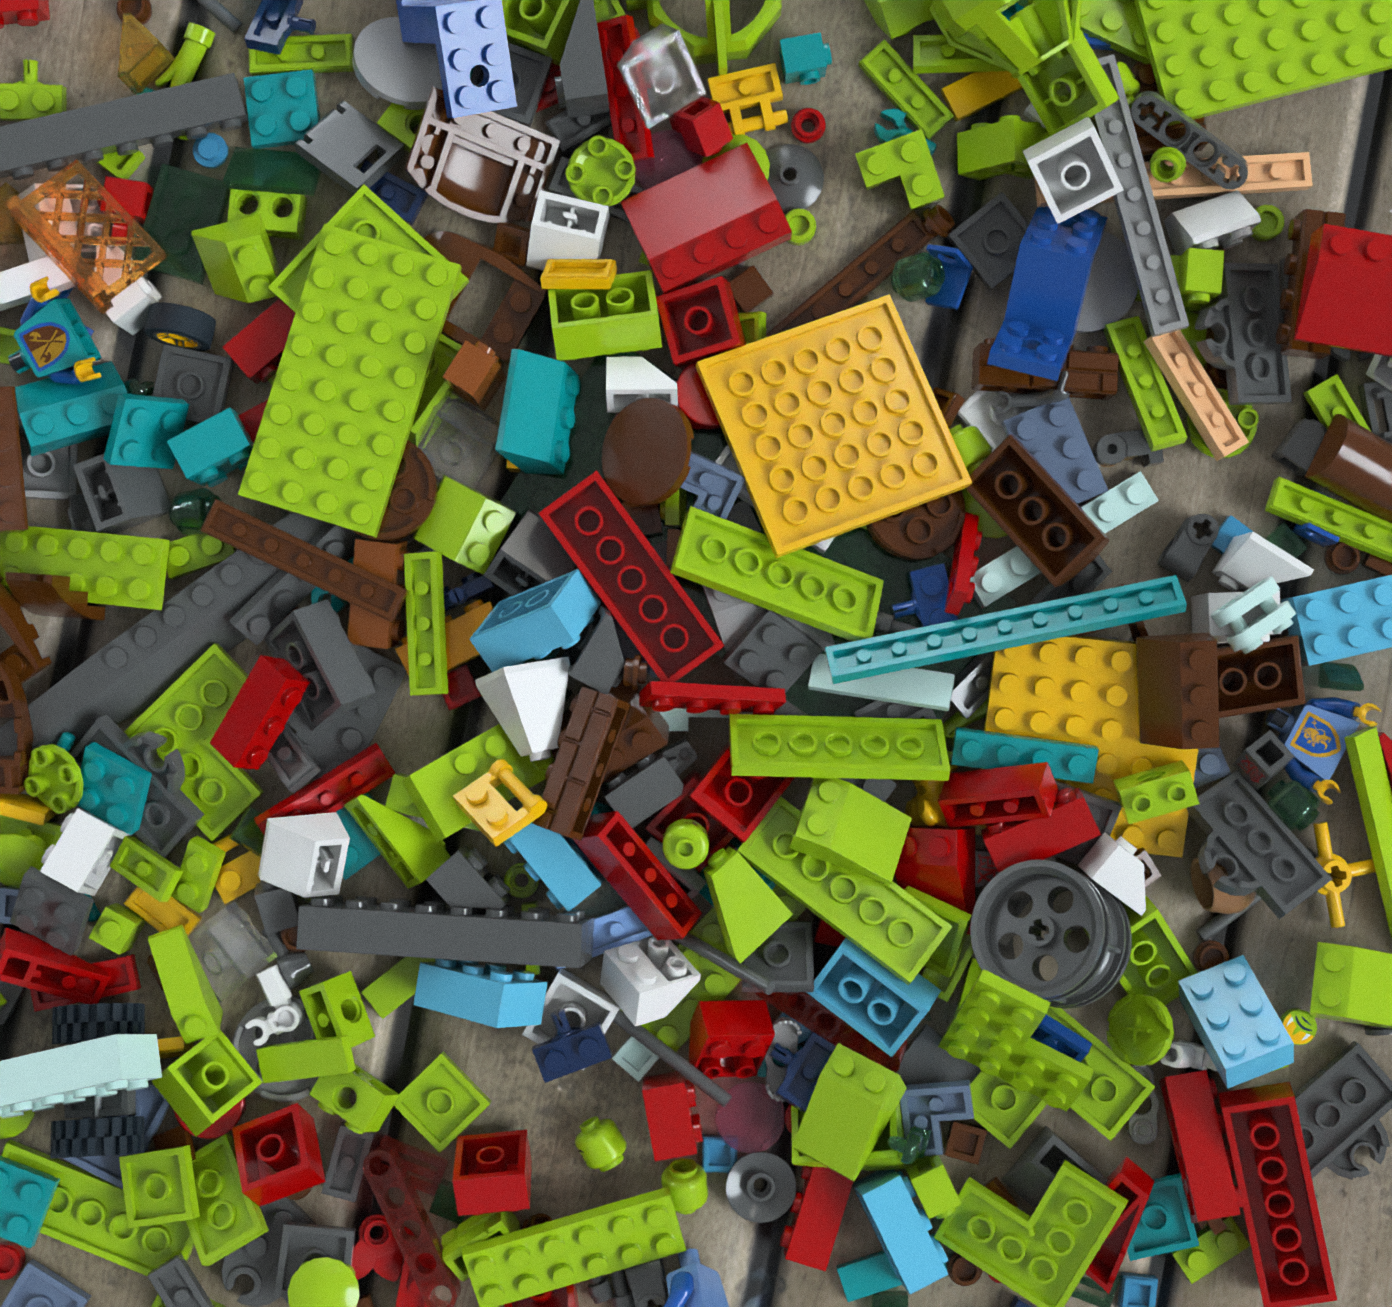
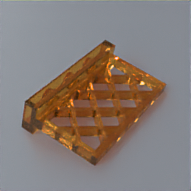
[5,159,167,315]

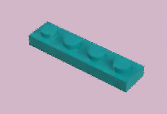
[951,727,1099,784]

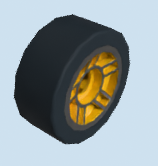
[145,302,216,351]

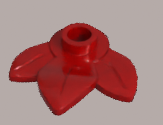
[352,1214,418,1282]

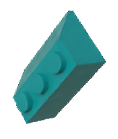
[495,349,580,474]
[15,361,128,457]

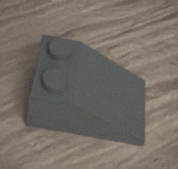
[555,0,609,118]

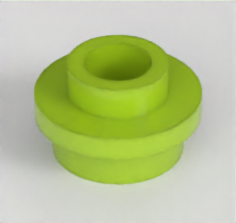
[1150,147,1186,182]
[504,863,539,898]

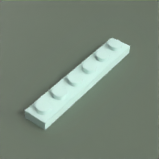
[970,471,1159,608]

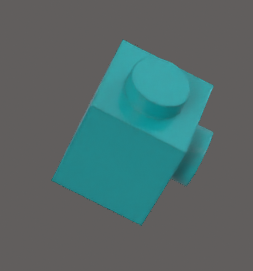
[778,32,832,85]

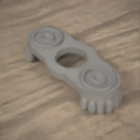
[765,1017,802,1102]
[1127,1064,1159,1145]

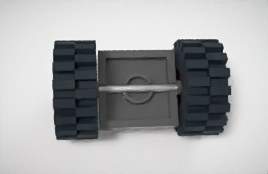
[51,1003,145,1158]

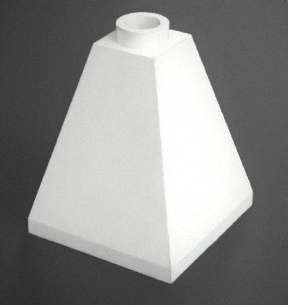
[475,657,570,762]

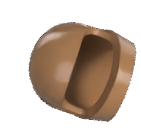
[1190,857,1256,914]

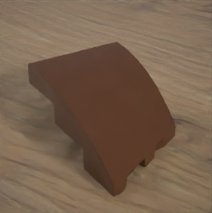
[5,572,106,621]

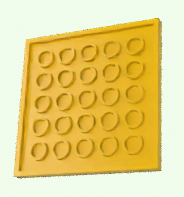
[695,294,972,558]
[971,635,1198,858]

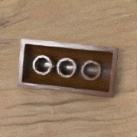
[1305,414,1392,523]
[965,434,1109,587]
[1217,634,1306,718]

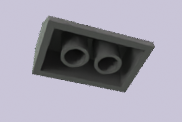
[264,599,376,731]

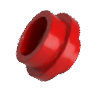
[791,108,826,144]

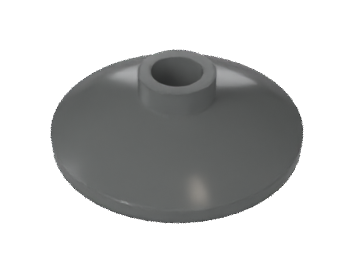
[766,144,824,213]
[726,1151,796,1223]

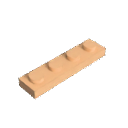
[1143,330,1249,461]

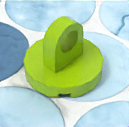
[1106,994,1174,1066]

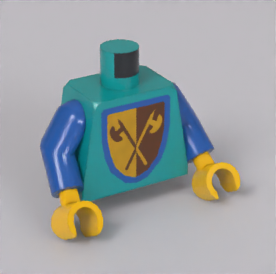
[8,276,102,385]

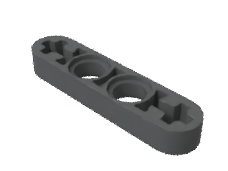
[1131,91,1248,190]

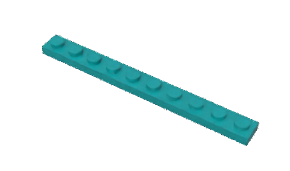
[825,575,1187,684]

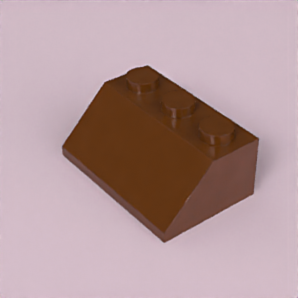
[1136,632,1220,750]
[551,676,669,783]

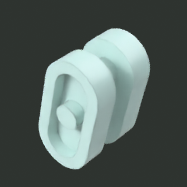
[1210,576,1296,654]

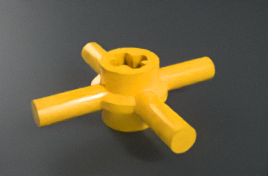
[1313,821,1376,928]

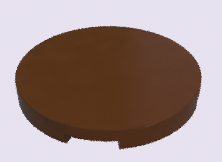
[601,398,694,505]
[353,440,437,541]
[866,490,965,560]

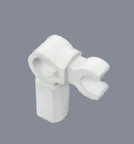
[245,964,305,1046]
[1161,1040,1218,1072]

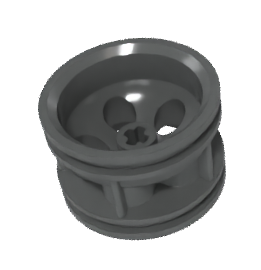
[970,860,1132,1009]

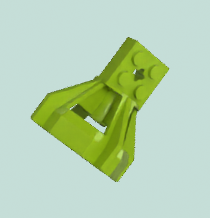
[626,0,782,76]
[930,0,1120,136]

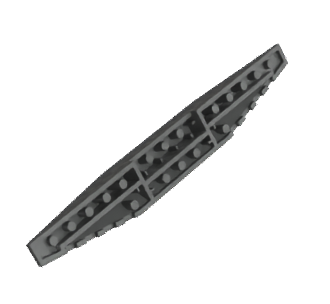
[0,442,434,756]

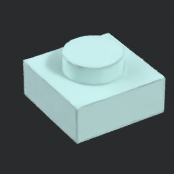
[612,1036,659,1082]

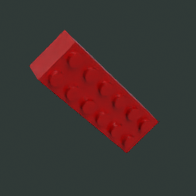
[539,470,725,682]
[1218,1081,1337,1307]

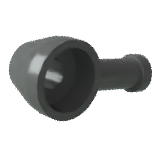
[261,929,314,990]

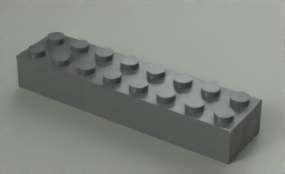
[296,894,594,968]

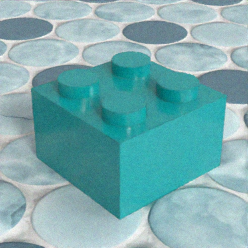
[167,407,254,487]

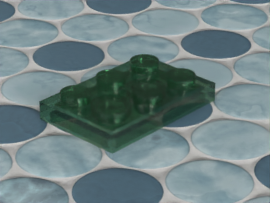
[133,163,231,285]

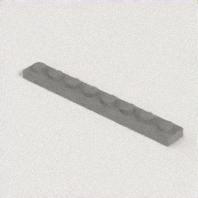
[1091,54,1189,337]

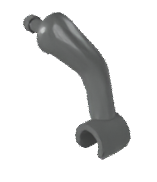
[992,371,1070,413]

